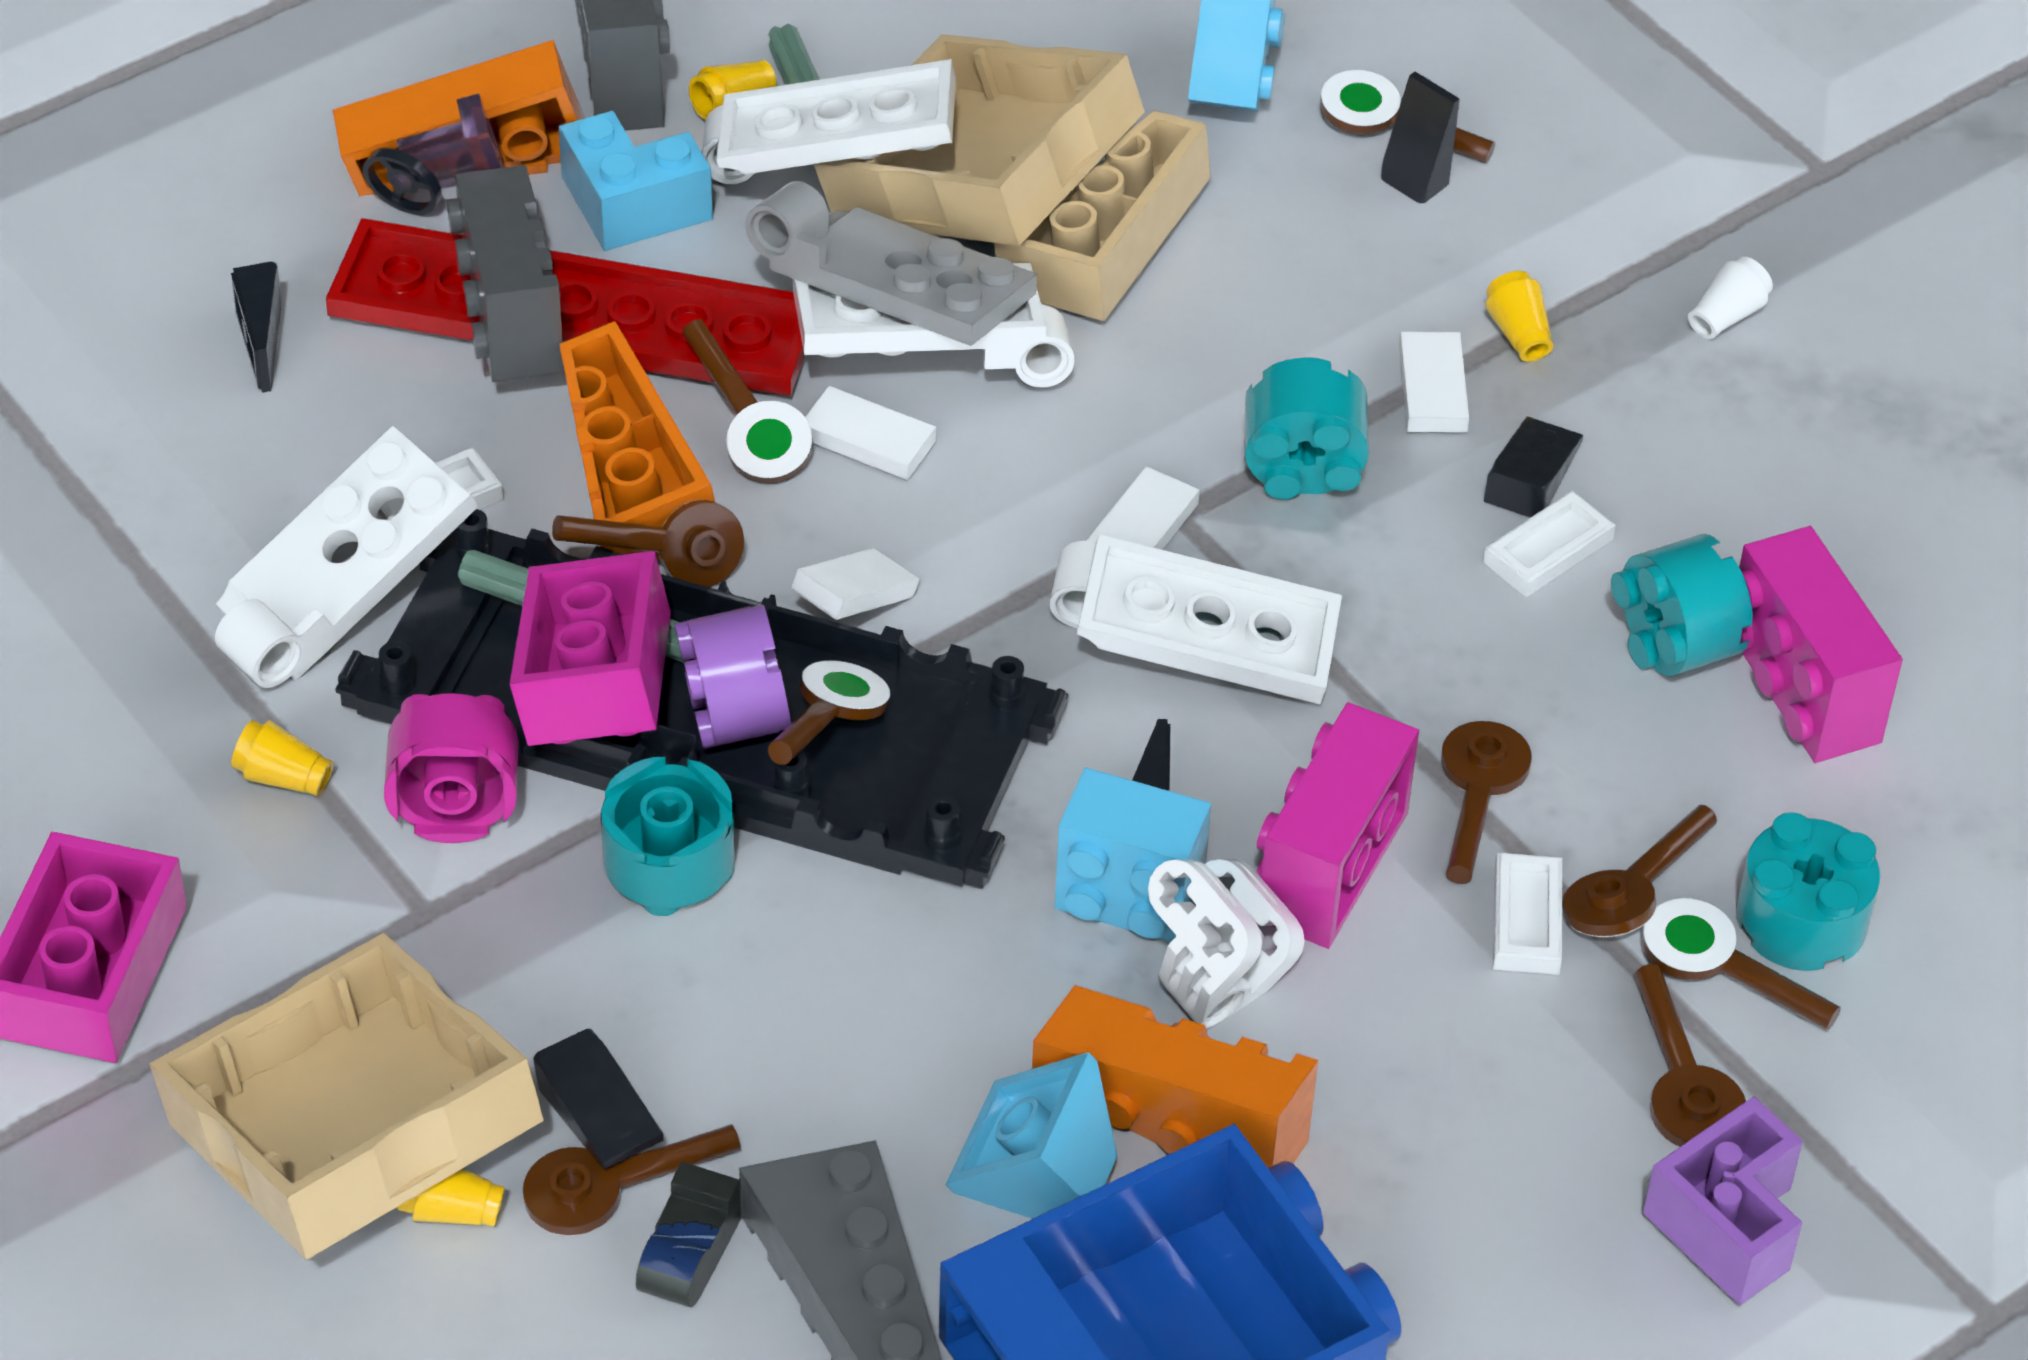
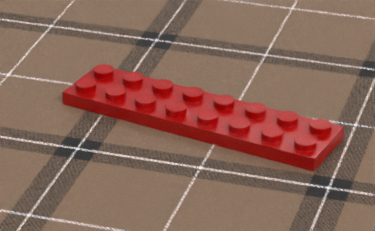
[326,218,805,396]

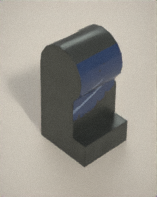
[635,1161,741,1307]

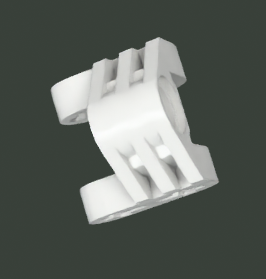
[1148,859,1305,1029]

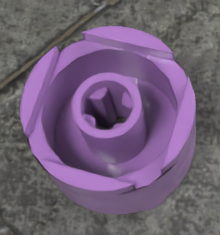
[674,605,791,749]

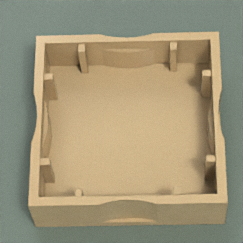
[814,34,1145,246]
[149,932,544,1260]

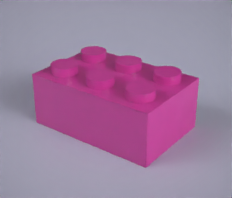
[1739,525,1903,763]
[510,551,671,746]
[1256,702,1420,949]
[0,831,187,1063]

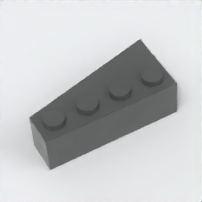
[575,0,670,131]
[446,165,564,382]
[739,1140,942,1360]

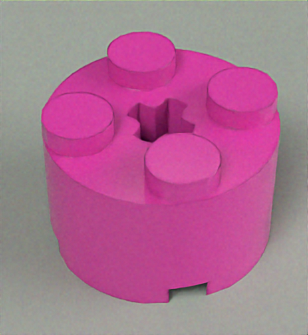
[384,693,519,843]

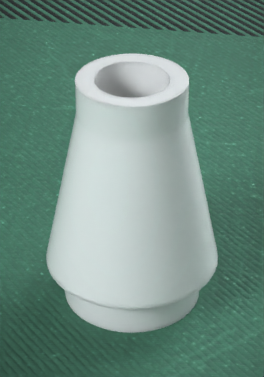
[1688,256,1773,340]

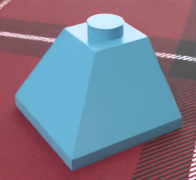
[945,1052,1118,1219]

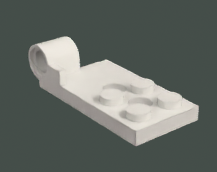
[701,59,956,184]
[793,263,1074,388]
[215,426,479,688]
[1049,534,1342,705]

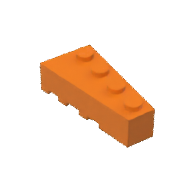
[332,40,585,196]
[559,321,715,559]
[1032,985,1318,1167]

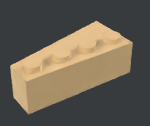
[994,110,1211,321]

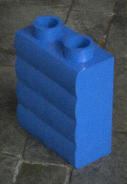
[938,1123,1401,1360]

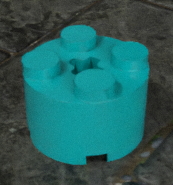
[1245,357,1369,499]
[1611,534,1753,676]
[600,757,735,916]
[1736,812,1880,971]

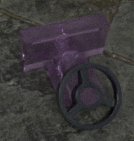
[363,93,506,215]

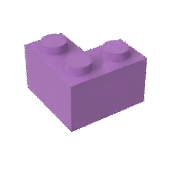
[1643,1096,1803,1306]

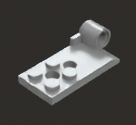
[745,181,1037,346]

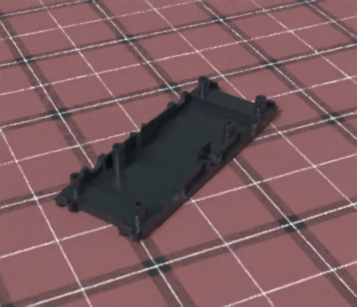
[335,509,1069,889]

